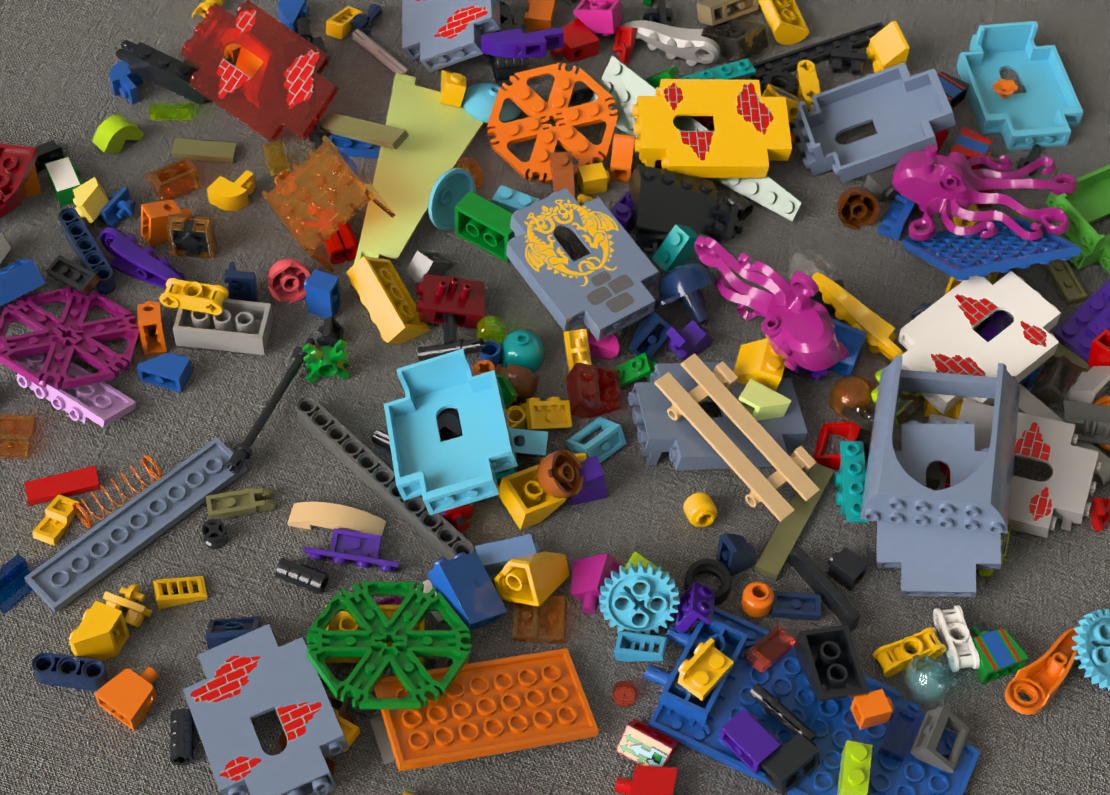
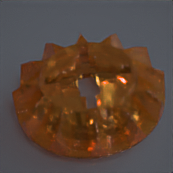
[455,157,483,188]

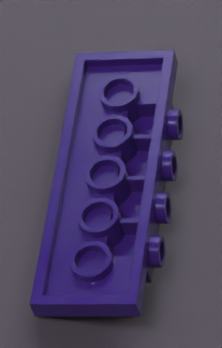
[1053,279,1110,362]

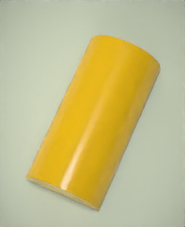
[758,0,810,45]

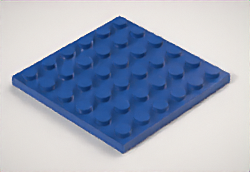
[902,217,1080,281]

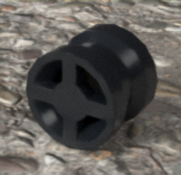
[201,519,228,549]

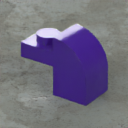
[666,320,714,360]

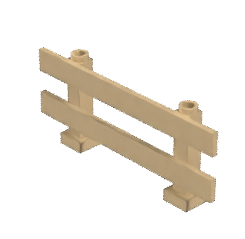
[654,353,820,522]

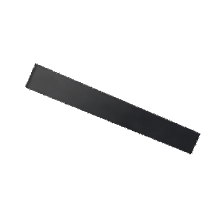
[750,22,885,82]

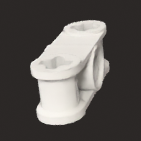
[933,605,980,672]

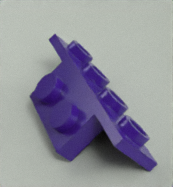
[303,528,402,572]

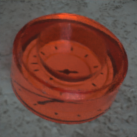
[612,681,638,707]

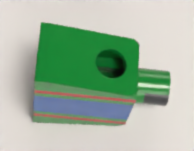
[972,622,1029,685]

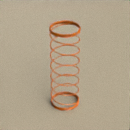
[72,455,163,528]

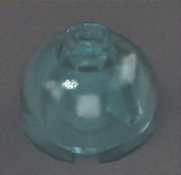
[905,655,957,703]

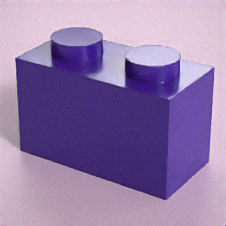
[719,709,780,774]

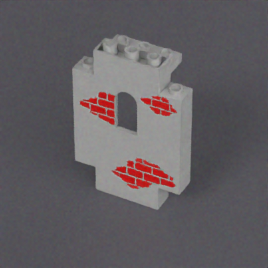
[926,400,1102,538]

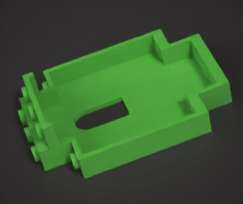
[1040,165,1110,274]

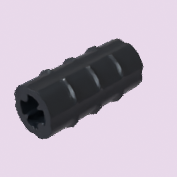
[276,557,329,594]
[169,708,195,766]

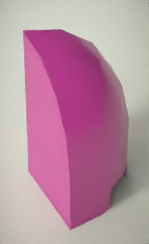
[587,330,619,359]

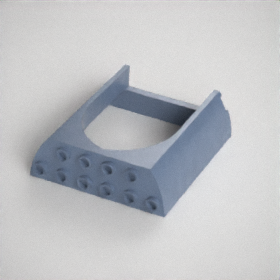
[860,355,1020,534]

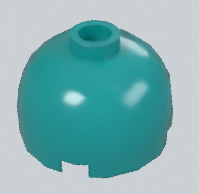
[500,330,544,372]

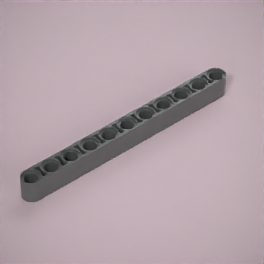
[296,396,474,560]

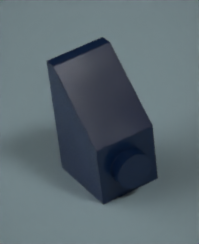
[629,311,672,358]
[716,533,756,576]

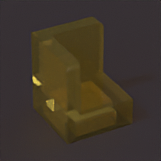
[262,140,290,176]

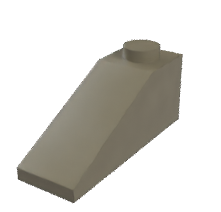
[696,0,759,26]

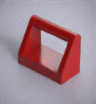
[812,422,861,471]

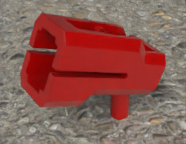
[306,208,358,265]

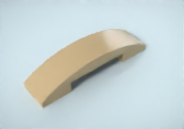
[287,502,386,536]

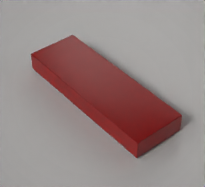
[24,466,101,506]

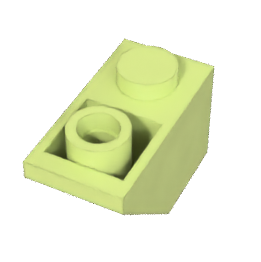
[738,379,792,421]

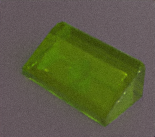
[149,103,193,120]

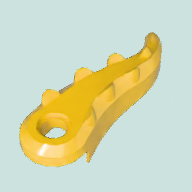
[811,272,904,361]

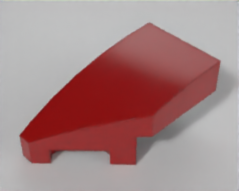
[611,27,637,64]
[1090,497,1110,531]

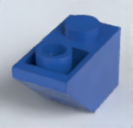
[277,0,310,38]

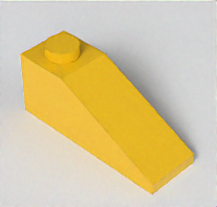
[440,69,466,108]

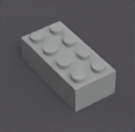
[173,299,273,355]

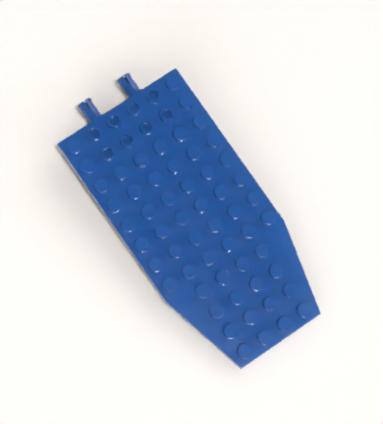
[644,606,980,795]

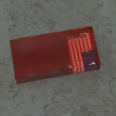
[743,625,796,674]

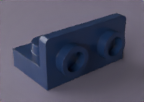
[224,262,259,302]

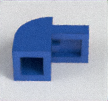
[109,61,143,105]

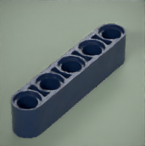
[58,208,116,294]

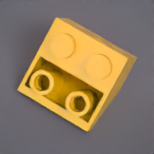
[69,601,130,661]

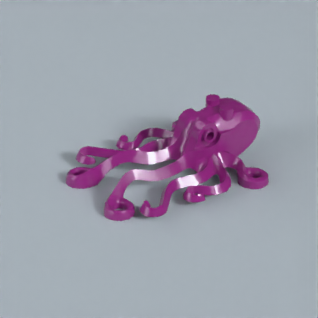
[892,145,1078,241]
[695,236,849,371]

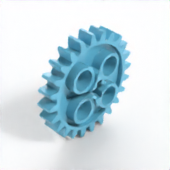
[599,561,680,635]
[1072,609,1110,691]

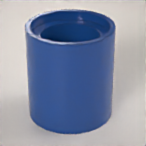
[480,340,501,369]

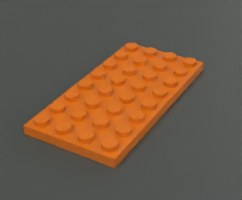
[374,648,599,771]

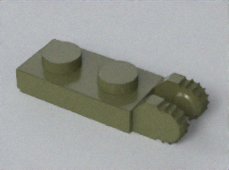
[206,487,276,520]

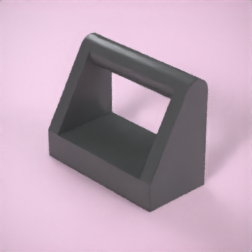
[910,706,971,773]

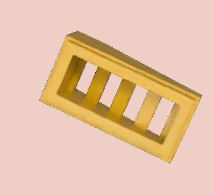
[326,6,364,40]
[153,576,208,610]

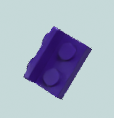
[675,581,715,633]

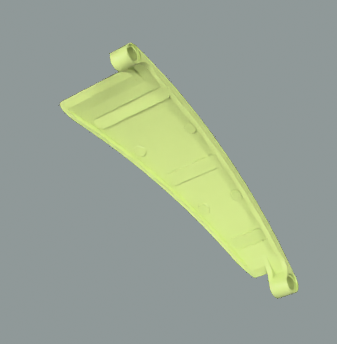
[354,72,485,265]

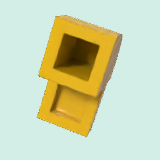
[207,170,255,211]

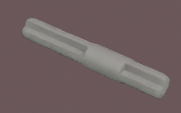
[352,29,409,75]

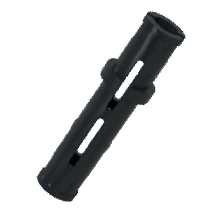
[417,338,485,361]
[748,683,817,742]

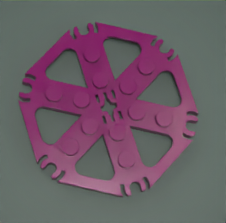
[0,287,140,390]

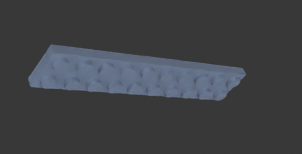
[24,437,247,613]

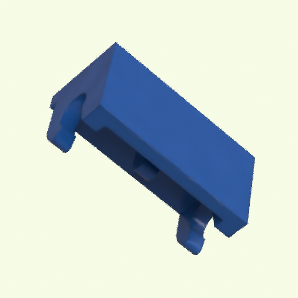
[877,195,916,241]

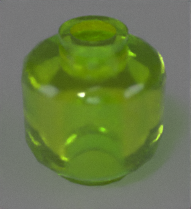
[476,315,506,346]

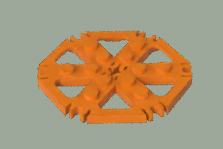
[487,63,618,184]

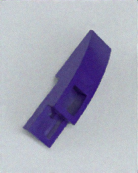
[481,27,564,58]

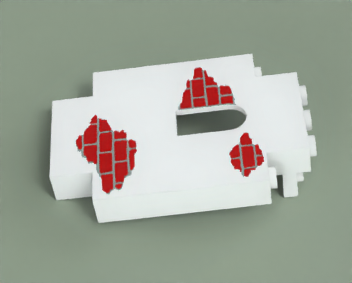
[898,271,1061,414]

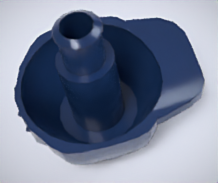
[654,261,717,324]

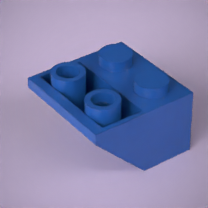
[827,318,867,379]

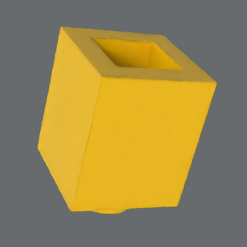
[577,162,610,195]

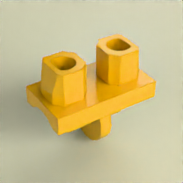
[563,329,592,372]
[103,583,152,628]

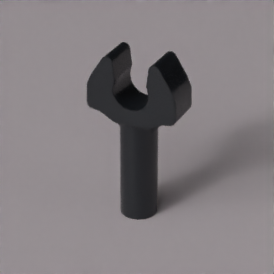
[1017,144,1041,176]

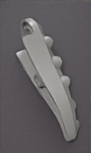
[619,20,721,66]

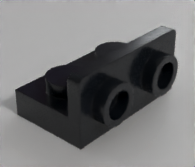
[35,140,64,173]

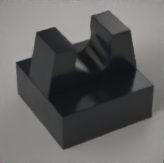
[317,316,344,347]

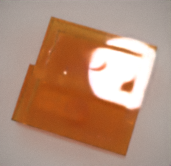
[0,415,36,459]
[513,595,568,644]

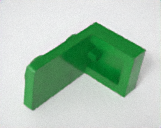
[607,353,659,391]

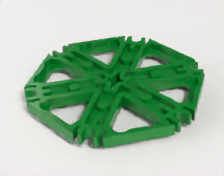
[307,581,471,709]

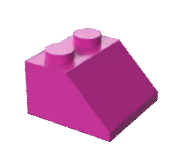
[574,0,623,36]

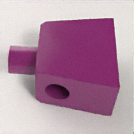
[571,553,623,614]

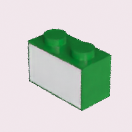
[44,156,84,207]

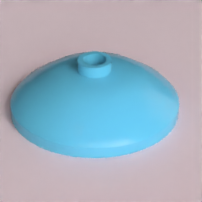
[462,83,521,123]
[428,168,476,231]

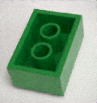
[455,191,515,263]

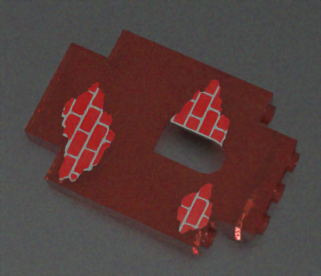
[181,0,340,144]

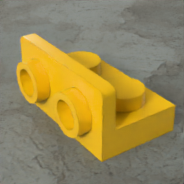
[519,397,572,430]
[678,638,734,701]

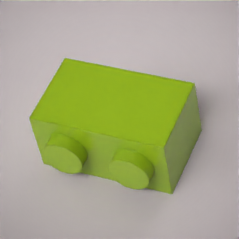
[837,740,873,795]

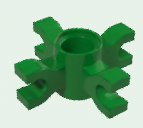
[302,339,351,383]

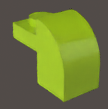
[92,114,144,154]

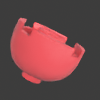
[267,258,311,303]

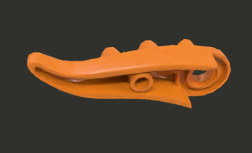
[1004,626,1078,715]

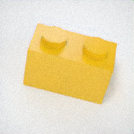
[866,21,910,73]
[733,338,786,392]
[498,464,566,530]

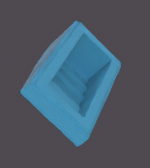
[614,631,668,662]

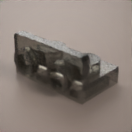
[841,400,876,432]

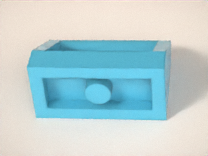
[565,417,627,463]

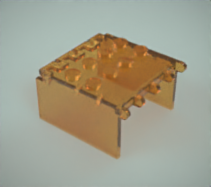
[261,135,395,273]

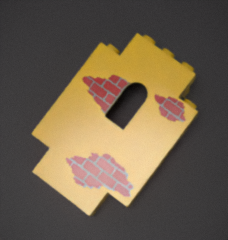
[632,79,792,178]

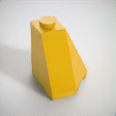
[494,551,570,606]

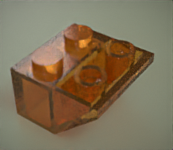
[144,157,201,201]

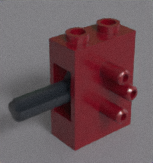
[416,274,485,344]

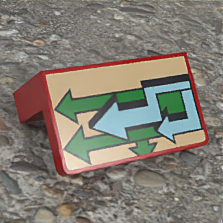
[616,718,679,767]

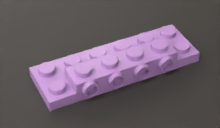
[16,352,136,428]

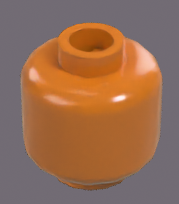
[741,581,774,618]

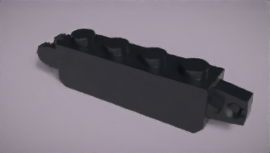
[115,40,222,104]

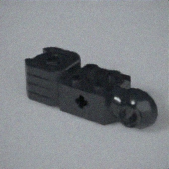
[488,1,529,85]

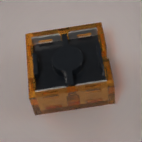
[166,214,217,259]

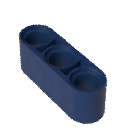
[32,652,109,691]

